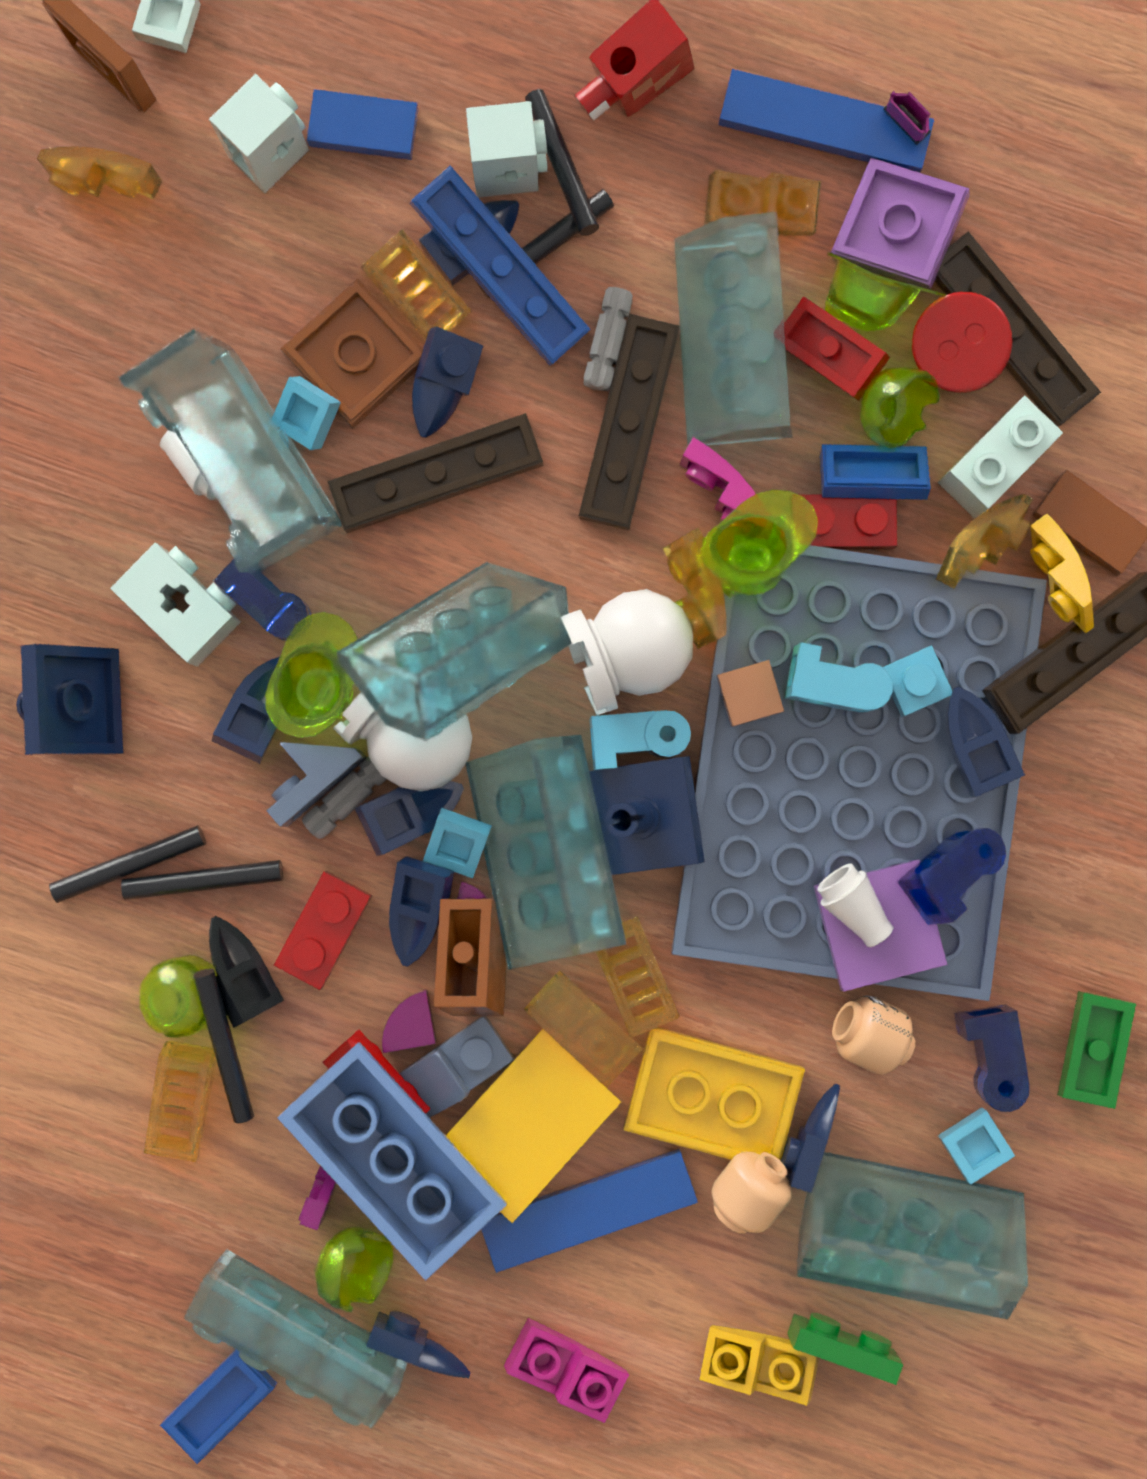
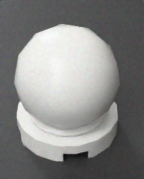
[560,589,693,715]
[333,653,472,791]

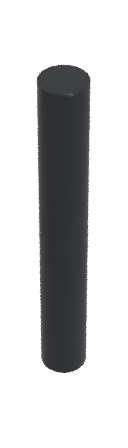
[525,89,599,236]
[477,189,614,299]
[49,825,206,903]
[121,860,283,900]
[193,969,254,1123]

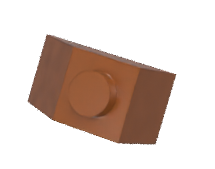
[434,899,507,1016]

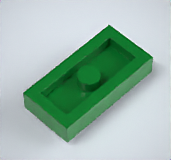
[1057,991,1136,1109]
[787,1313,904,1385]

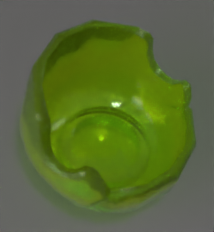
[860,367,940,449]
[139,955,217,1038]
[314,1226,393,1312]

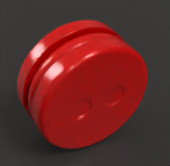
[912,292,1012,393]

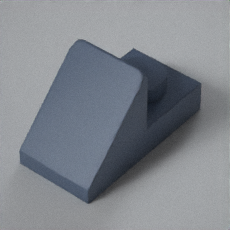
[266,742,367,827]
[399,1016,514,1118]

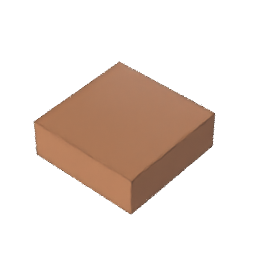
[716,660,784,727]

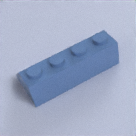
[278,1042,507,1281]

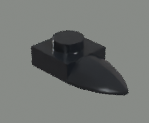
[209,916,284,1028]

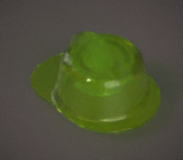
[825,252,946,331]
[701,490,818,598]
[265,612,361,738]

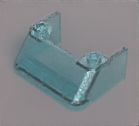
[118,329,342,573]

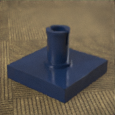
[16,644,123,755]
[584,756,705,877]

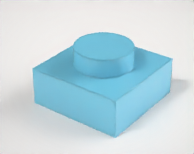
[270,376,341,450]
[883,645,952,717]
[423,808,492,878]
[938,1107,1015,1185]

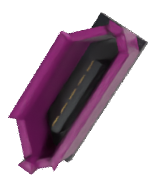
[883,91,931,145]

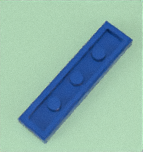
[718,69,934,173]
[409,165,591,366]
[481,1148,698,1273]

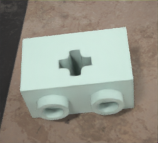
[209,74,309,193]
[466,101,547,197]
[937,396,1063,519]
[110,542,241,667]

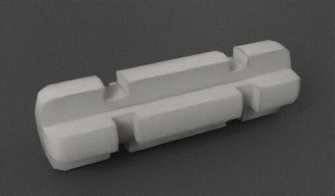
[583,287,633,391]
[302,756,387,839]

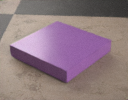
[831,158,970,291]
[813,859,948,992]

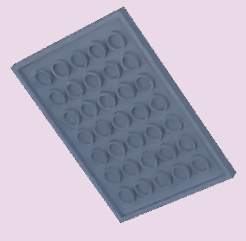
[671,534,1047,1001]

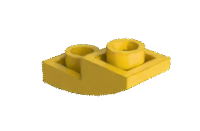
[1030,514,1094,633]
[699,1325,819,1406]

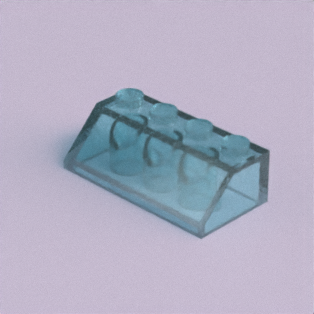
[674,212,793,445]
[337,562,572,741]
[465,734,626,970]
[797,1152,1028,1320]
[184,1249,407,1429]

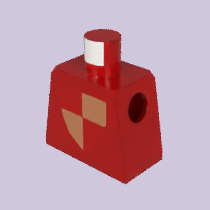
[574,0,695,121]

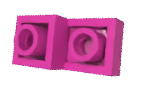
[680,437,770,535]
[504,1318,629,1423]

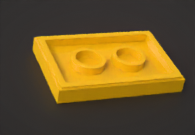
[623,1025,805,1161]
[446,1029,622,1223]

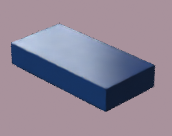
[307,89,419,160]
[820,444,931,500]
[160,1344,277,1464]

